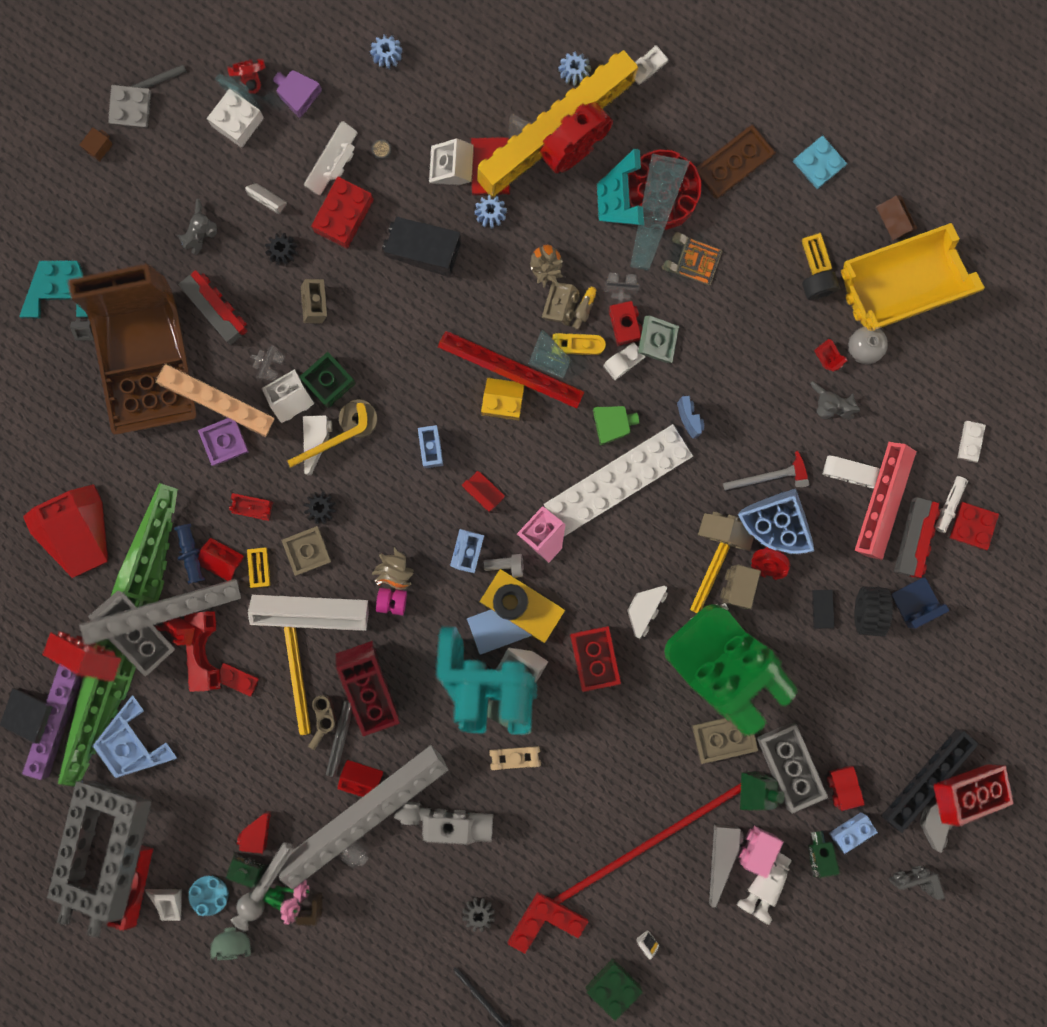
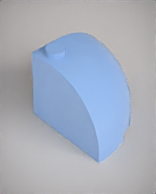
[738,488,814,554]

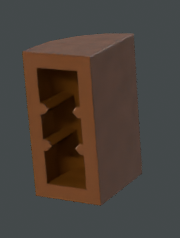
[876,195,918,240]

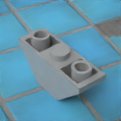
[919,799,953,853]

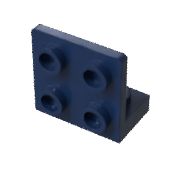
[891,577,949,629]

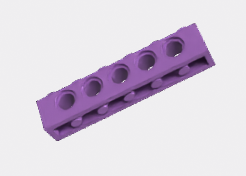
[22,664,83,780]

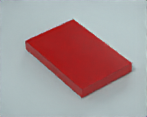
[471,138,510,195]

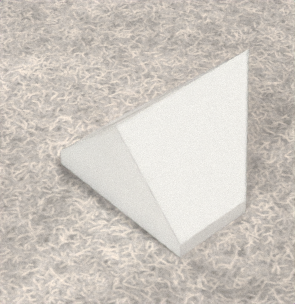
[144,889,182,921]

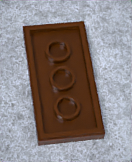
[696,124,776,200]

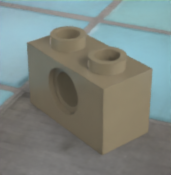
[301,279,327,323]

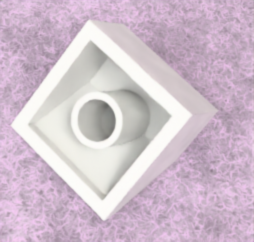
[429,138,473,185]
[262,369,314,423]

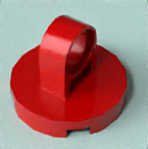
[227,59,266,94]
[751,546,790,580]

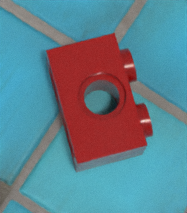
[609,301,642,346]

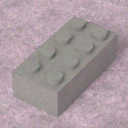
[88,590,175,677]
[756,723,828,813]

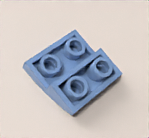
[677,396,704,439]

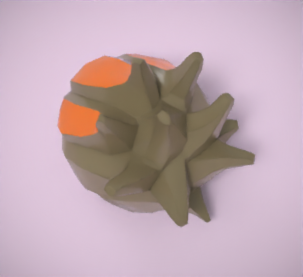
[530,245,563,288]
[372,547,414,590]

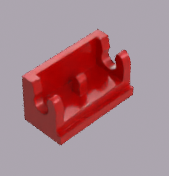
[229,493,273,521]
[154,617,195,646]

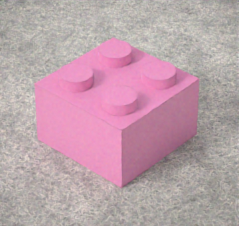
[738,825,783,878]

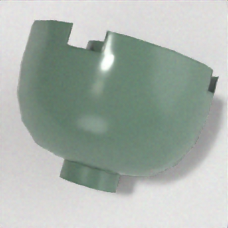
[211,927,251,960]

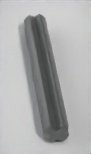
[326,701,353,777]

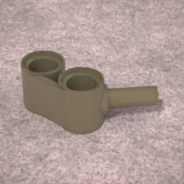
[308,695,337,750]

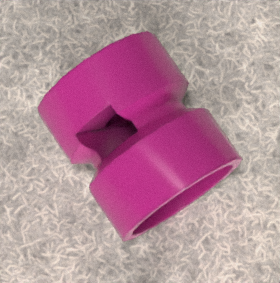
[376,587,407,616]

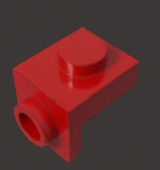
[814,339,848,371]

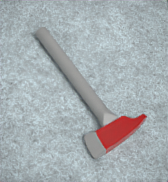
[723,451,809,490]

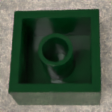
[299,352,356,408]
[586,958,643,1021]

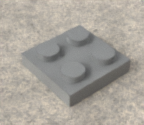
[108,85,151,128]

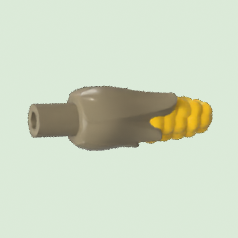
[572,287,596,330]

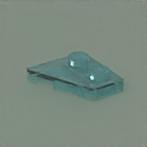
[215,74,262,110]
[528,330,571,378]

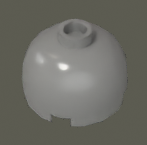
[848,327,888,364]

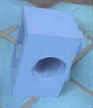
[418,425,443,468]
[450,529,484,573]
[829,813,877,854]

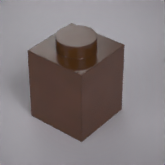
[79,127,113,162]

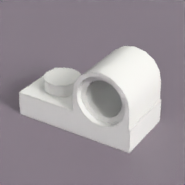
[604,342,645,380]

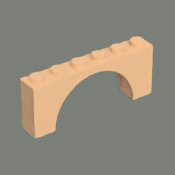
[156,364,274,437]

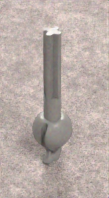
[231,842,294,931]

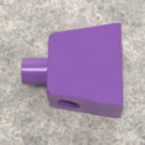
[273,70,322,118]

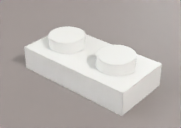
[957,421,985,462]

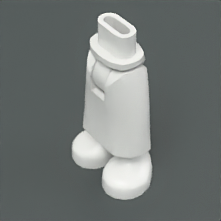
[737,852,792,925]

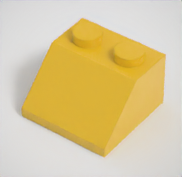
[481,378,524,421]

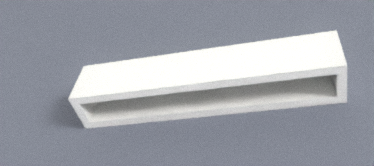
[248,595,369,631]

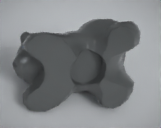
[177,199,217,255]
[811,381,860,419]

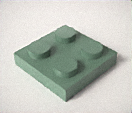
[638,315,679,363]

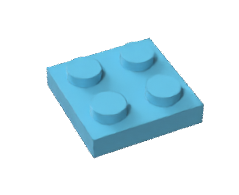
[793,136,847,189]

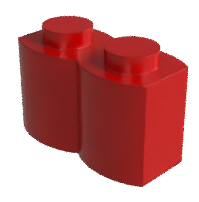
[826,765,864,811]

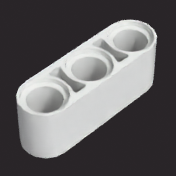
[823,456,880,488]

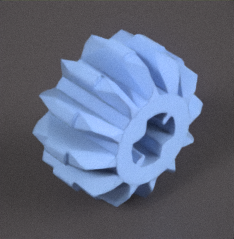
[370,34,403,69]
[559,52,591,86]
[475,195,507,228]

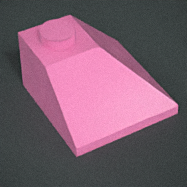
[517,506,565,563]

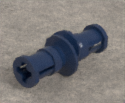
[174,524,205,584]

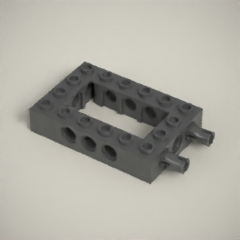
[47,781,152,937]

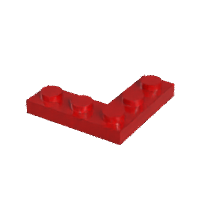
[508,892,588,954]

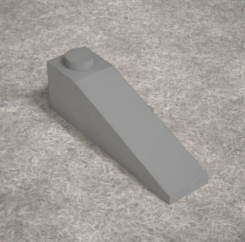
[709,824,743,907]

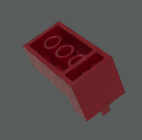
[335,641,400,736]

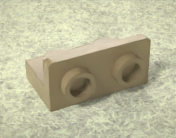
[542,282,579,326]

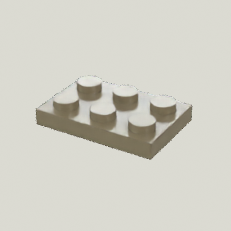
[692,718,758,764]

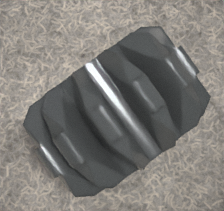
[462,898,495,932]

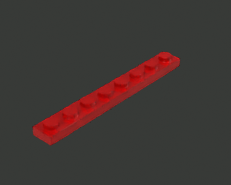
[438,331,584,408]

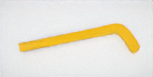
[287,403,367,468]

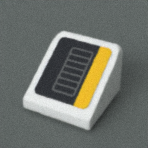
[637,931,659,959]

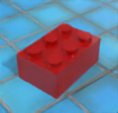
[311,177,374,249]
[570,626,621,692]

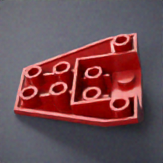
[23,484,108,578]

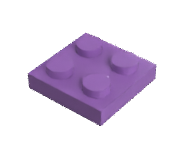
[198,418,249,466]

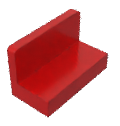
[462,471,505,513]
[198,538,244,581]
[337,760,383,797]

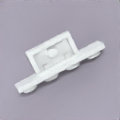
[304,122,357,195]

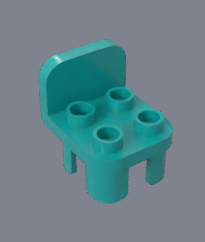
[437,626,537,735]

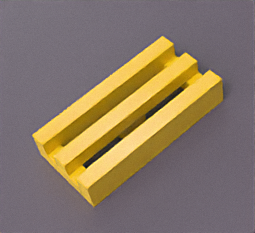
[802,233,832,275]
[247,548,271,588]

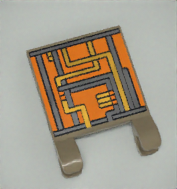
[662,232,722,286]

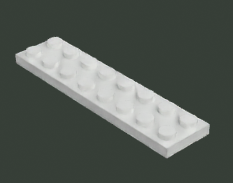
[543,424,693,536]

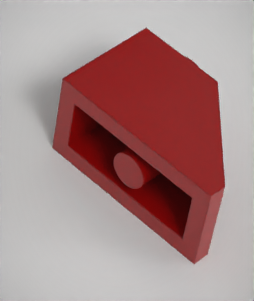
[237,811,271,854]

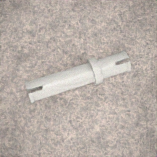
[935,476,968,533]

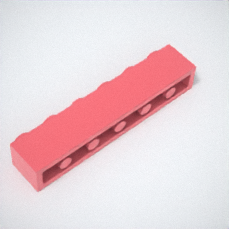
[855,442,916,560]

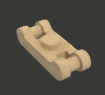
[489,746,541,770]

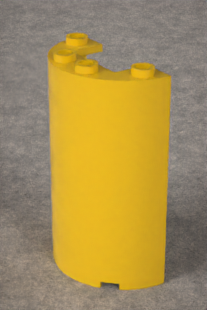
[841,223,984,331]

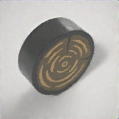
[372,140,391,160]

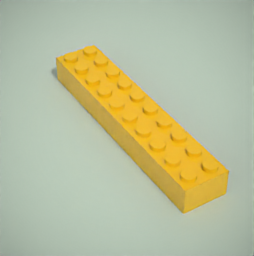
[478,50,638,198]

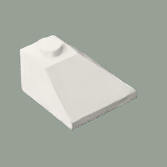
[496,648,548,682]

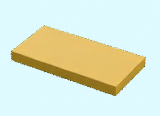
[479,569,565,643]

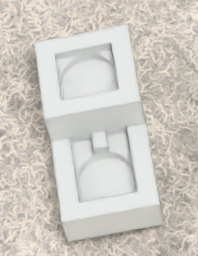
[635,46,669,85]

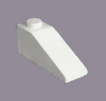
[303,416,332,476]

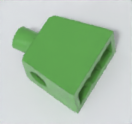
[593,406,639,445]

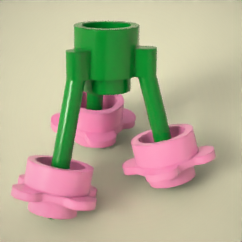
[263,880,310,925]

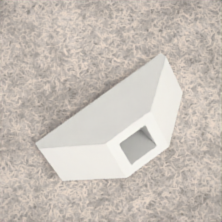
[627,586,668,639]

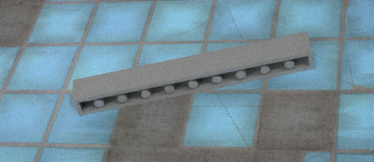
[278,745,448,889]

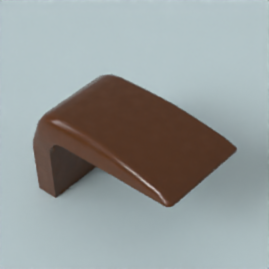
[68,264,196,435]

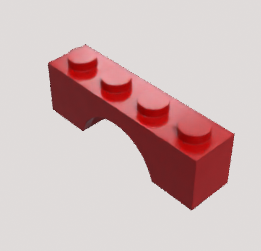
[184,611,221,692]
[106,845,153,931]

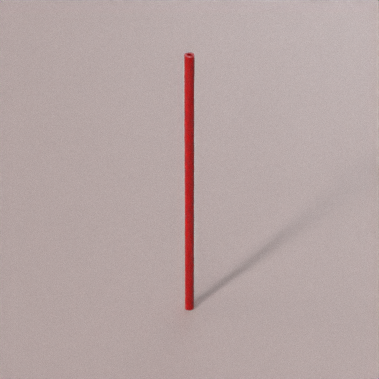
[552,783,741,904]

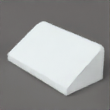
[245,184,287,214]

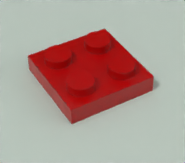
[950,502,999,550]

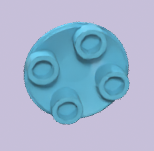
[189,876,228,916]

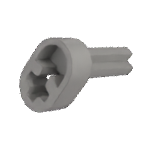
[484,554,524,578]

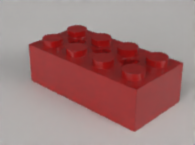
[43,631,121,682]
[933,764,1013,826]

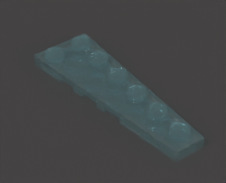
[630,154,689,271]

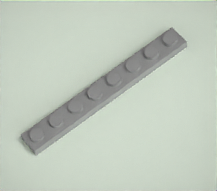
[79,579,241,645]

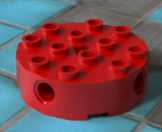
[539,102,613,174]
[628,150,701,230]

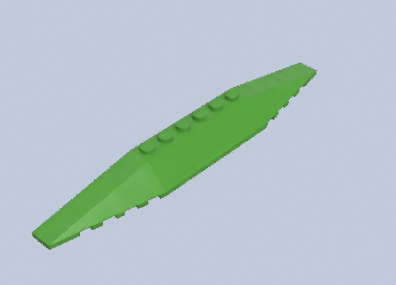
[58,483,178,786]

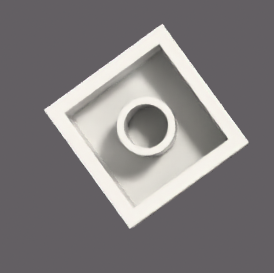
[207,89,264,148]

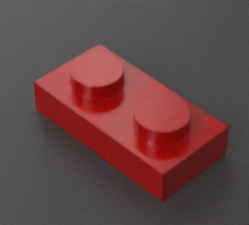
[219,663,260,697]

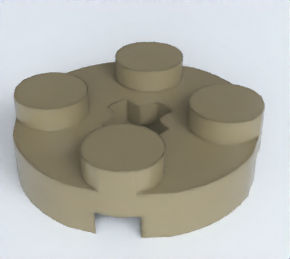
[339,399,378,438]

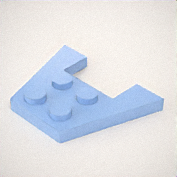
[93,695,177,778]

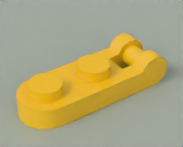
[552,333,606,355]

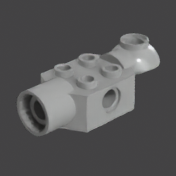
[394,802,493,844]

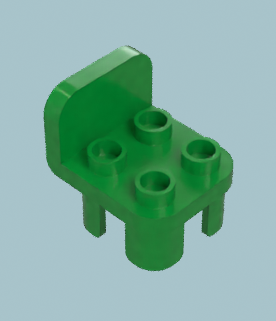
[664,604,797,735]

